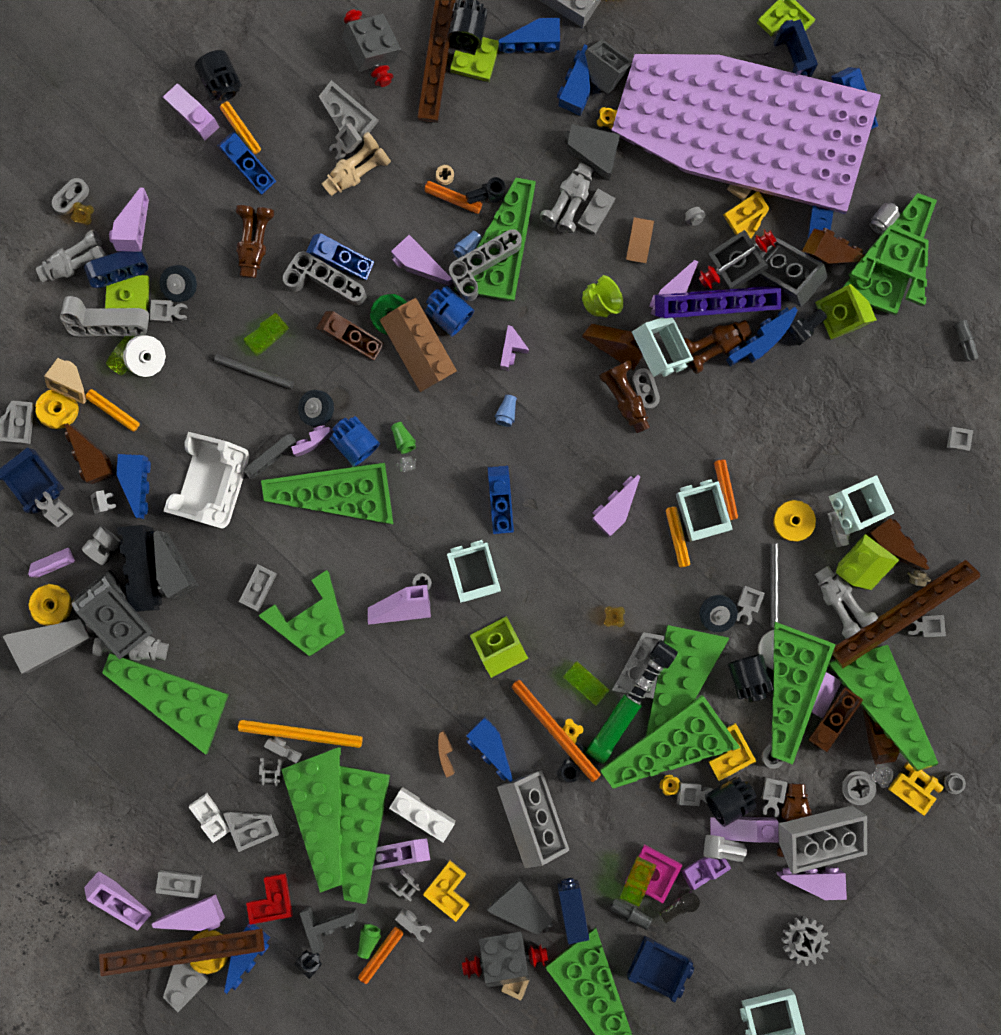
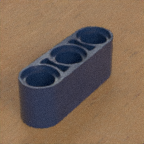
[84,250,148,288]

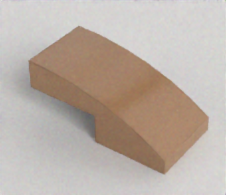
[626,217,654,263]
[438,730,455,777]

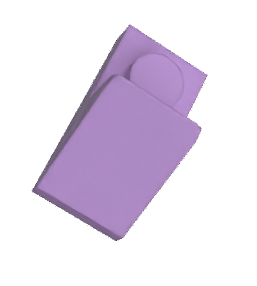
[500,325,529,371]

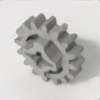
[781,916,830,966]

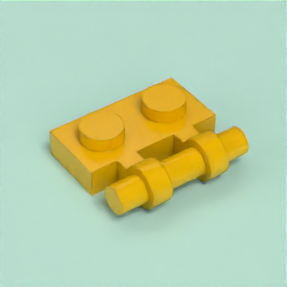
[888,761,944,816]

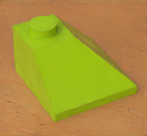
[815,284,876,340]

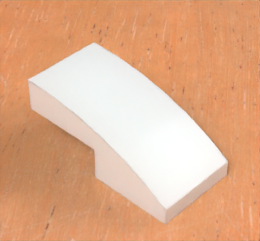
[189,793,230,843]

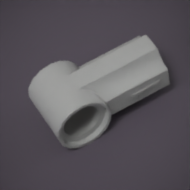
[703,835,747,862]

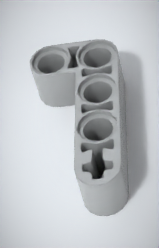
[449,229,522,301]
[283,251,367,306]
[60,296,150,337]

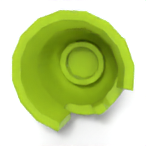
[582,275,623,318]

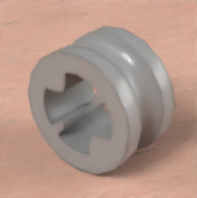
[412,573,432,590]

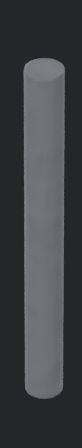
[214,354,294,389]
[770,544,779,627]

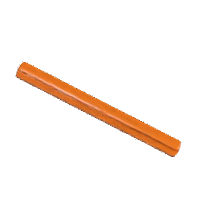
[512,680,601,782]

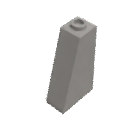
[3,619,96,674]

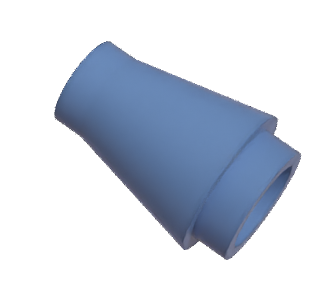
[453,231,482,259]
[495,395,517,427]

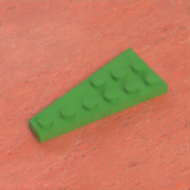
[454,178,536,302]
[842,193,937,315]
[261,463,394,525]
[828,645,938,772]
[600,695,740,788]
[340,766,390,904]
[545,926,632,1035]

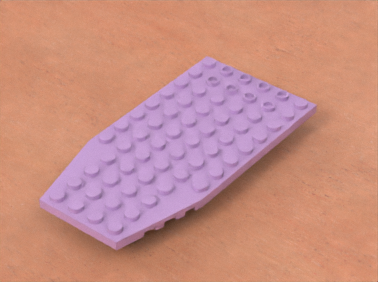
[612,54,881,214]

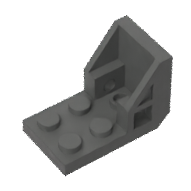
[72,569,153,660]

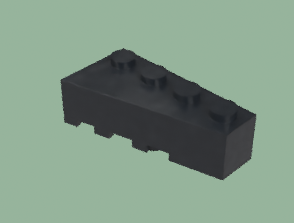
[117,525,162,612]

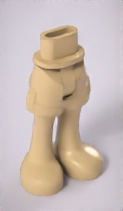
[321,132,391,196]

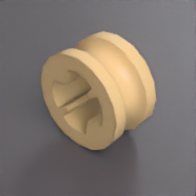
[436,165,454,185]

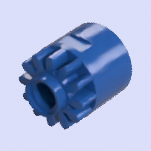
[424,286,475,337]
[329,416,380,467]

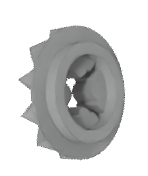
[842,771,876,805]

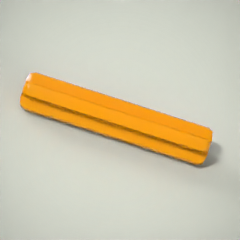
[220,101,261,155]
[85,389,140,432]
[666,506,690,568]

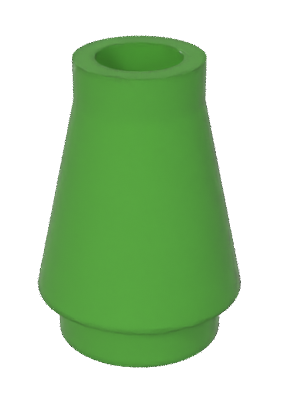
[391,422,416,454]
[357,924,381,959]

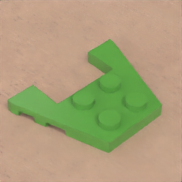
[849,225,929,306]
[259,570,345,656]

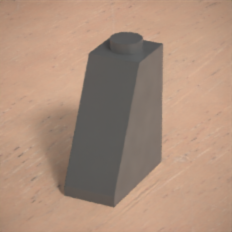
[564,124,620,180]
[487,877,554,935]

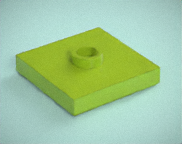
[105,275,149,311]

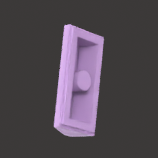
[28,548,75,578]
[811,672,842,718]

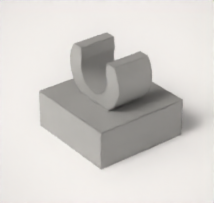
[947,427,973,452]
[91,490,116,516]

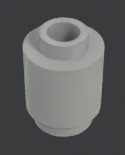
[869,203,900,234]

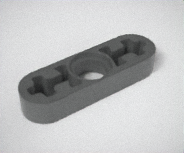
[244,433,297,479]

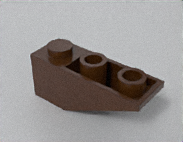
[802,228,864,263]
[316,311,384,361]
[582,324,643,371]
[64,423,115,484]
[866,518,929,571]
[808,687,863,753]
[862,707,900,765]

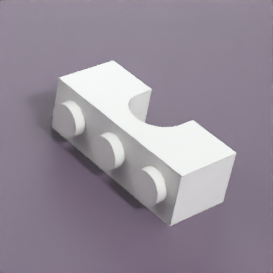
[389,787,456,843]

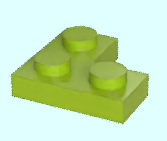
[757,0,816,37]
[450,37,499,82]

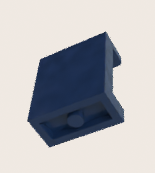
[773,19,818,77]
[0,447,64,514]
[626,936,694,1003]

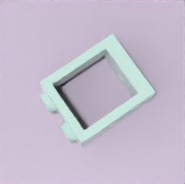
[632,318,694,377]
[829,475,894,535]
[676,479,733,542]
[447,540,501,603]
[740,988,805,1035]

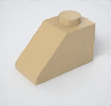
[44,358,86,404]

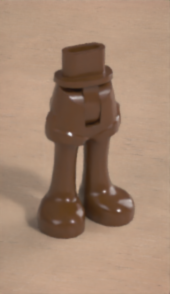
[236,205,274,278]
[683,320,752,374]
[599,360,650,433]
[777,784,812,857]

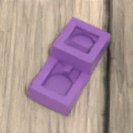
[681,857,731,890]

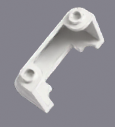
[164,432,249,528]

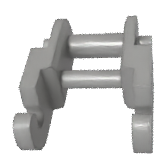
[259,758,282,786]
[388,869,421,901]

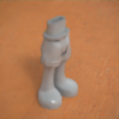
[539,163,594,234]
[36,229,107,282]
[814,566,878,639]
[93,636,169,661]

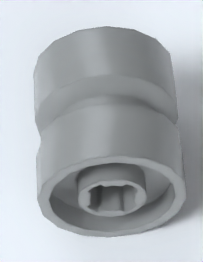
[81,526,122,565]

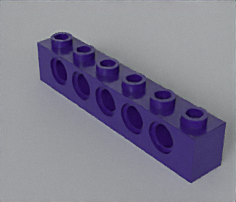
[655,286,781,318]

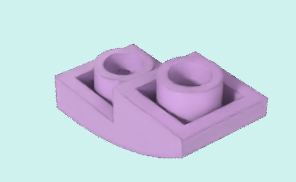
[292,425,333,457]

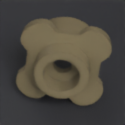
[908,570,931,586]

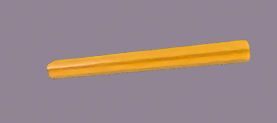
[238,720,363,748]

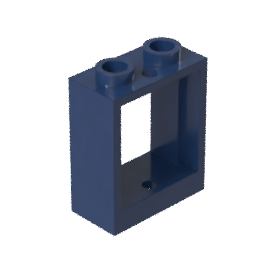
[557,878,590,944]

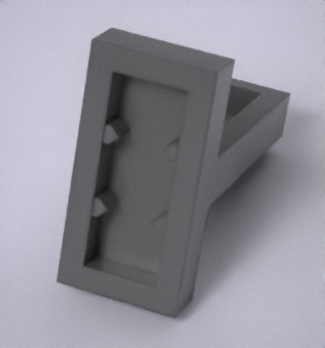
[300,906,359,954]

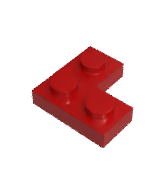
[246,873,293,925]

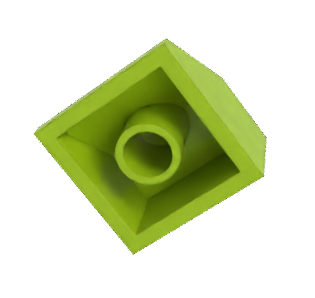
[836,534,899,590]
[470,616,528,678]

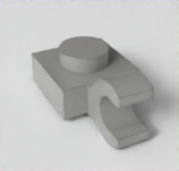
[395,909,432,942]

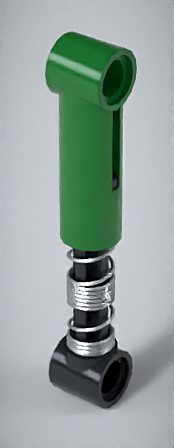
[585,640,678,765]

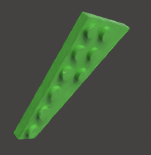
[771,622,836,765]
[646,625,729,736]
[102,653,229,755]
[281,747,342,893]

